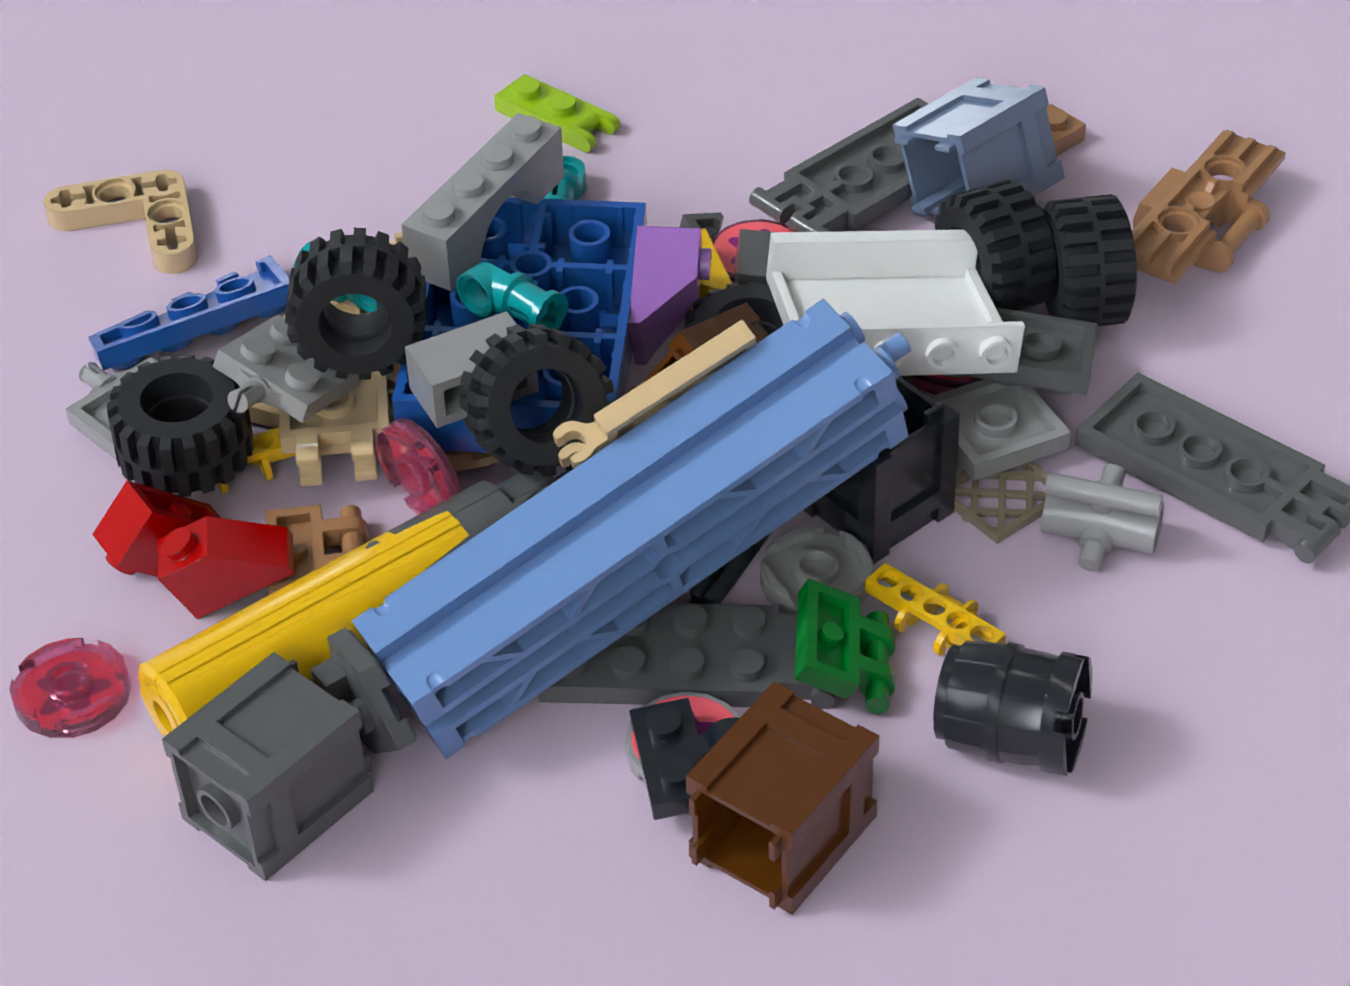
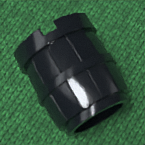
[933,640,1093,776]

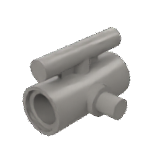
[1041,464,1164,571]

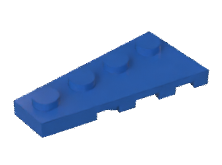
[88,255,289,370]

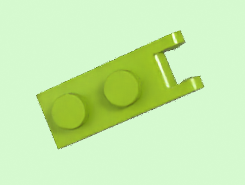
[494,74,621,153]

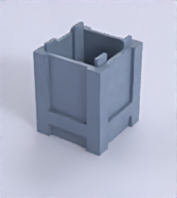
[892,77,1065,217]

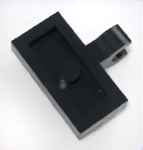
[629,698,739,820]

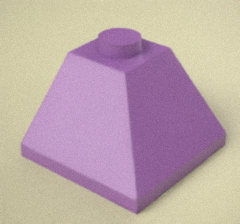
[629,225,712,365]

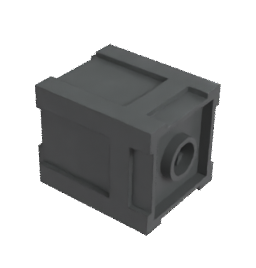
[162,652,373,882]

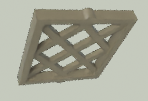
[954,462,1048,544]

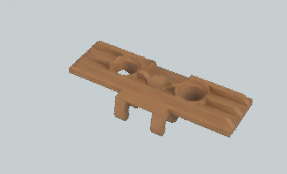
[1132,130,1286,285]

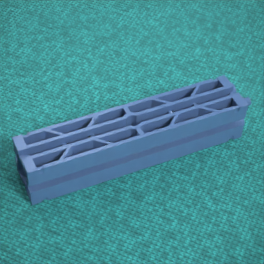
[352,298,911,759]

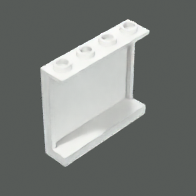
[766,229,1025,376]

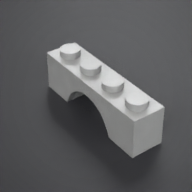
[401,113,564,291]

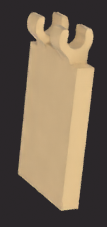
[553,320,756,469]
[279,371,391,487]

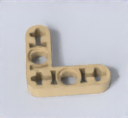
[43,170,198,274]

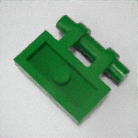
[795,578,895,714]

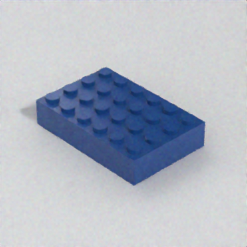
[392,197,647,453]

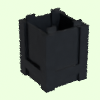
[803,377,960,565]

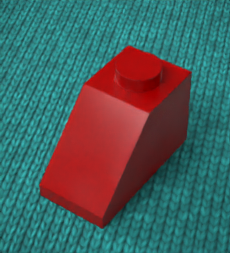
[92,480,221,577]
[158,516,295,619]

